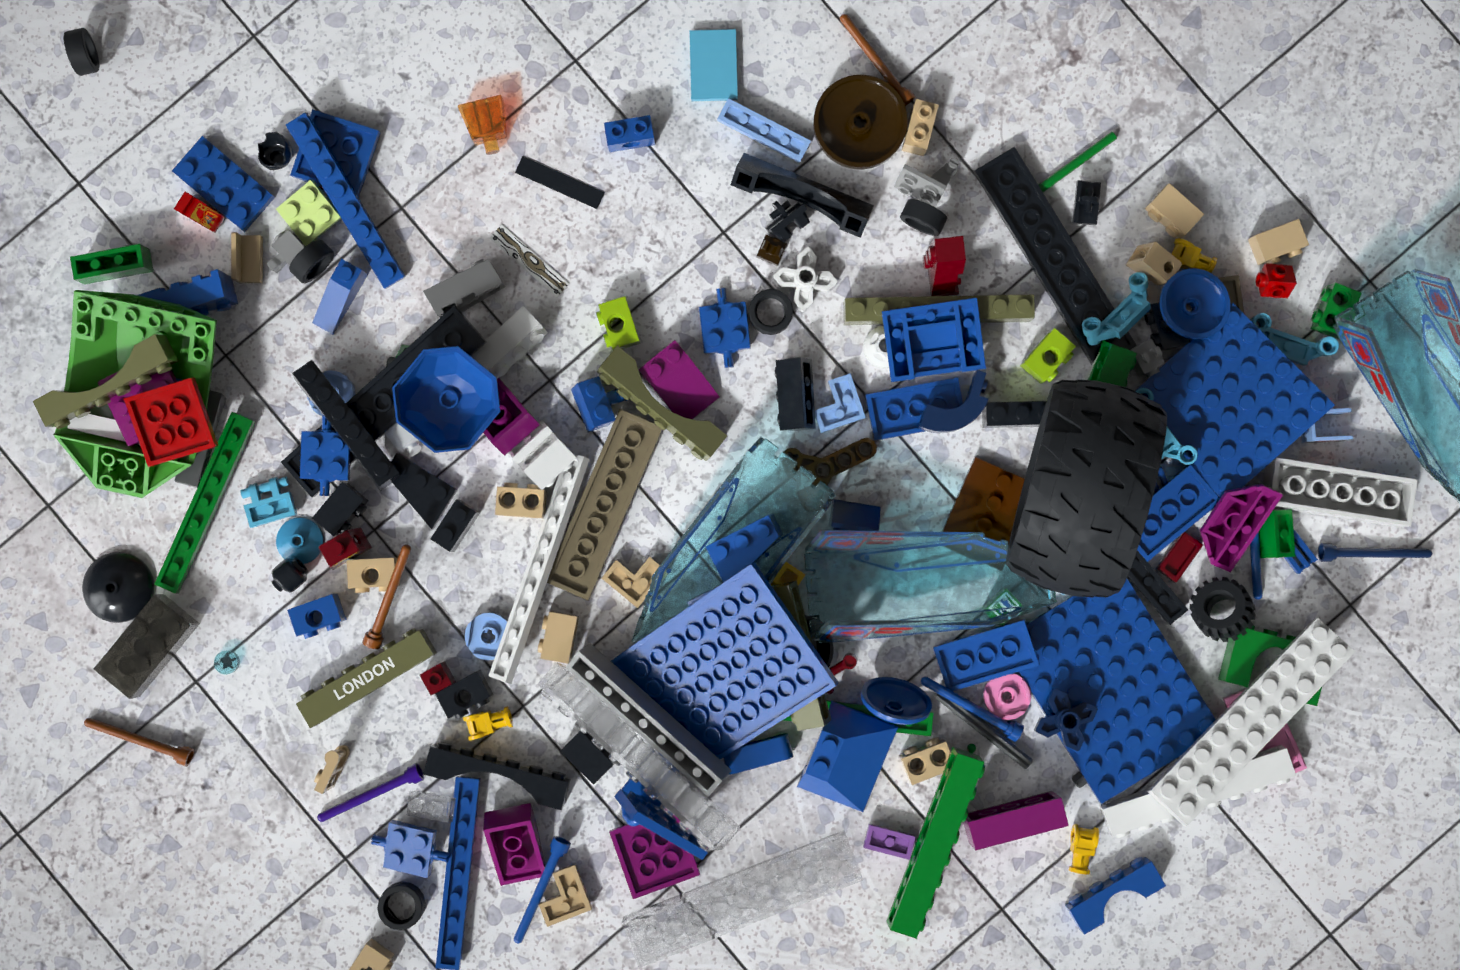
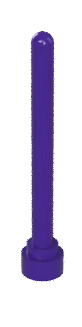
[317,763,424,822]

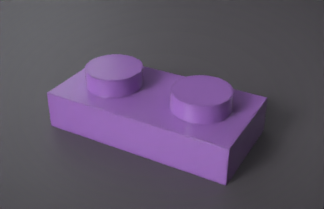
[863,824,915,860]

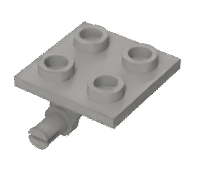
[894,158,959,207]

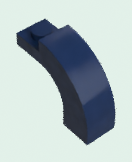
[917,370,989,433]

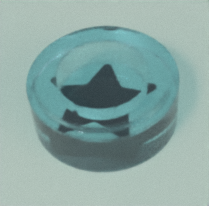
[214,650,240,675]

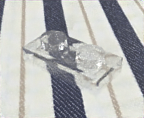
[406,791,456,823]

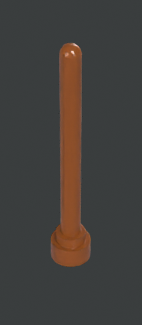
[840,14,916,106]
[362,544,411,649]
[84,718,194,767]

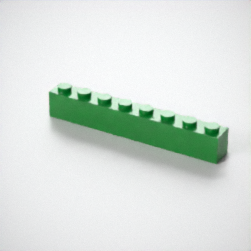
[886,747,985,939]

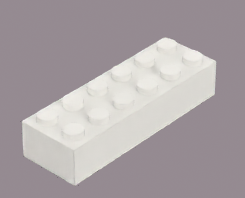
[1263,458,1417,527]

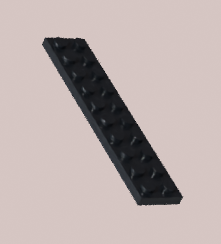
[973,146,1137,365]
[281,306,487,498]

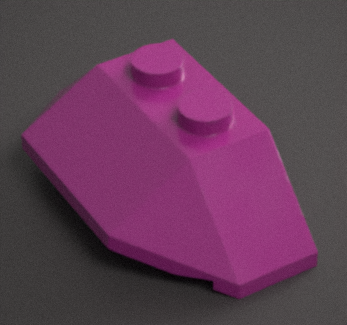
[1200,484,1283,573]

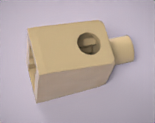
[1126,241,1182,285]

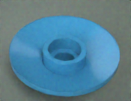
[276,518,324,564]

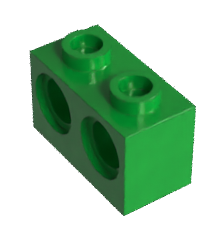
[1311,282,1362,339]

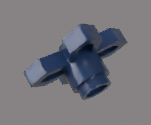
[1034,688,1098,751]

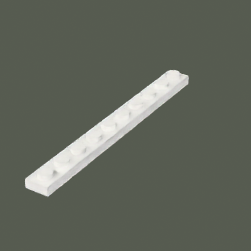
[489,454,590,684]

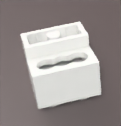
[509,420,577,490]

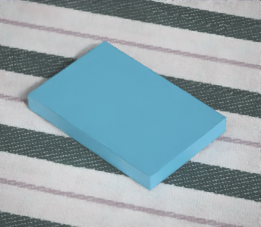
[689,29,738,102]

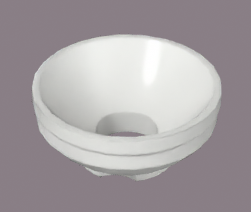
[863,326,889,369]

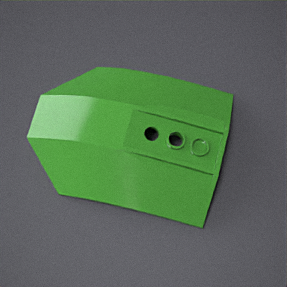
[53,290,217,498]

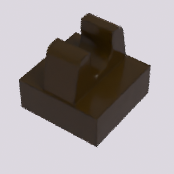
[756,235,787,266]

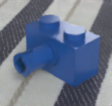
[571,376,628,433]

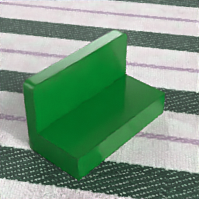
[1259,509,1295,558]

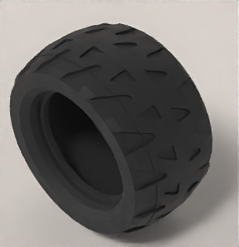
[1006,379,1167,598]

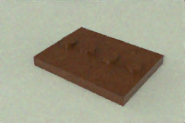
[937,457,1024,572]

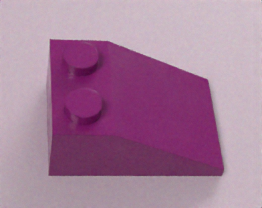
[638,340,720,419]
[483,378,540,456]
[483,803,545,886]

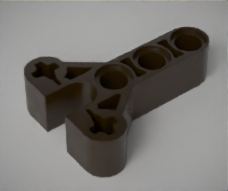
[781,438,877,512]

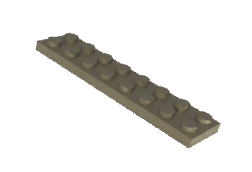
[547,409,662,600]

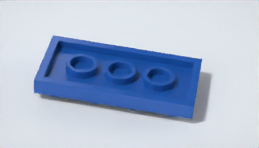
[172,136,275,232]
[865,377,963,441]
[1137,465,1220,562]
[933,619,1040,691]

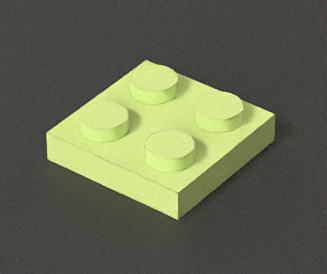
[276,180,342,246]

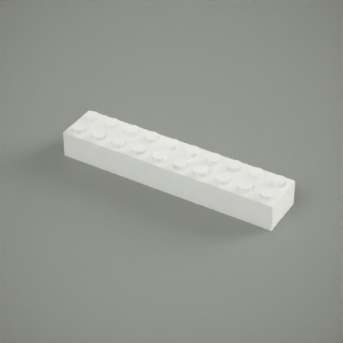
[1147,618,1356,826]

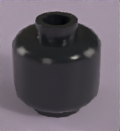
[271,558,308,593]

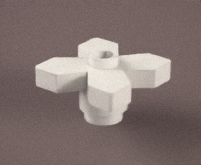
[773,247,837,312]

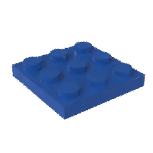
[290,109,381,198]

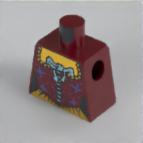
[319,528,372,570]

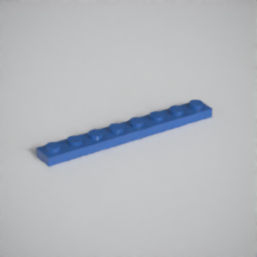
[286,113,406,289]
[435,776,481,970]

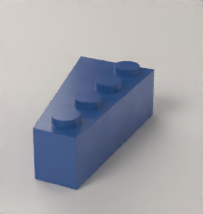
[138,269,238,316]

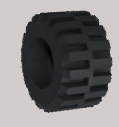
[1190,577,1256,642]

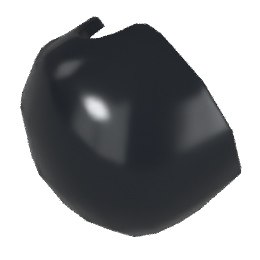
[258,132,293,171]

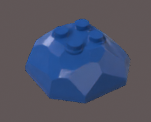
[392,346,500,453]

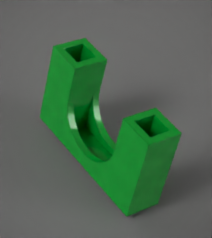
[1218,625,1322,706]

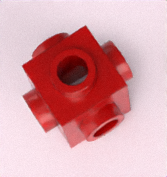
[1255,263,1297,299]

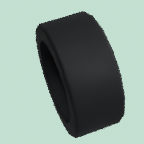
[63,27,100,76]
[900,199,948,236]
[289,239,335,284]
[748,289,793,335]
[377,881,426,930]

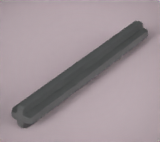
[934,693,1033,769]

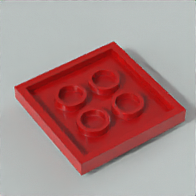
[123,377,219,467]

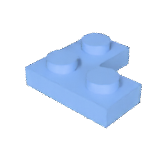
[815,373,866,433]

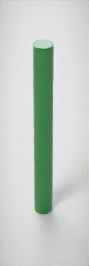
[1039,132,1117,192]

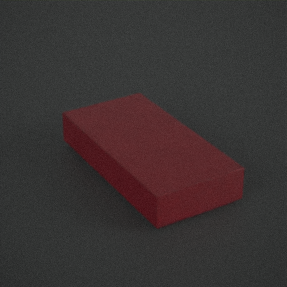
[1156,532,1203,583]

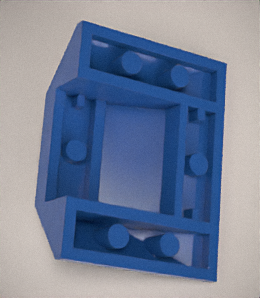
[882,298,986,382]
[797,701,898,812]

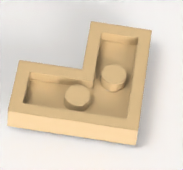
[602,557,667,608]
[539,863,592,927]

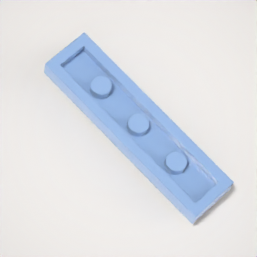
[717,98,811,163]

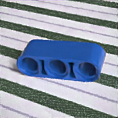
[723,733,794,775]

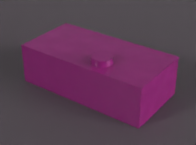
[963,791,1069,851]

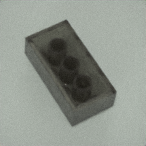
[94,594,200,699]

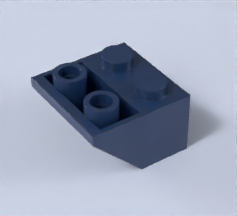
[828,499,881,538]

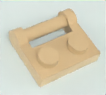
[314,745,350,794]

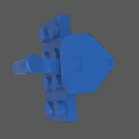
[614,753,708,860]

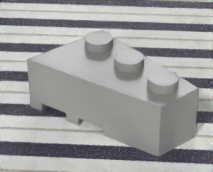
[423,259,505,318]

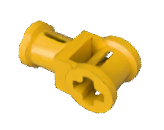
[1171,238,1218,273]
[463,706,513,740]
[1068,824,1099,875]

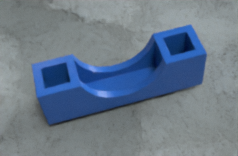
[1065,857,1166,935]

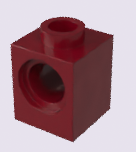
[420,661,456,695]

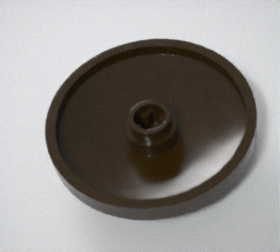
[813,75,907,170]

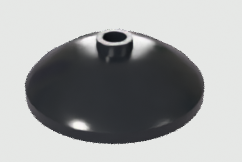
[82,552,154,623]

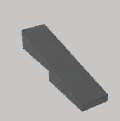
[175,390,227,488]

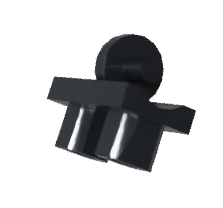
[1072,180,1101,226]
[765,200,810,243]

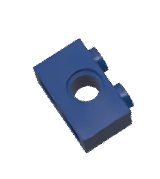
[604,115,655,153]
[287,593,347,639]

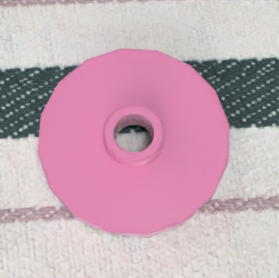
[983,674,1031,720]

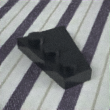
[391,453,457,530]

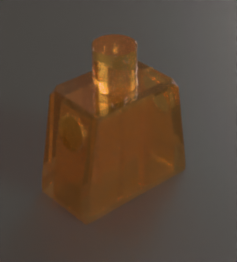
[458,95,507,155]

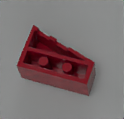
[923,236,966,296]

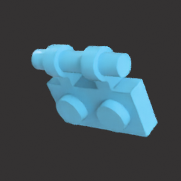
[240,476,298,528]

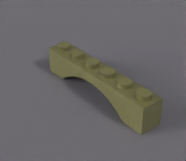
[33,334,178,429]
[597,345,727,461]

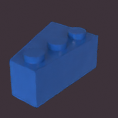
[706,513,783,583]

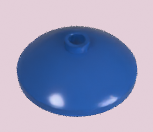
[1159,268,1230,339]
[861,677,932,725]

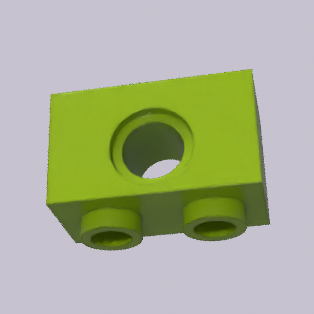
[596,296,641,350]
[1020,328,1076,384]

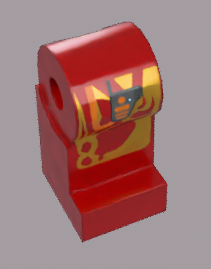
[174,191,225,233]

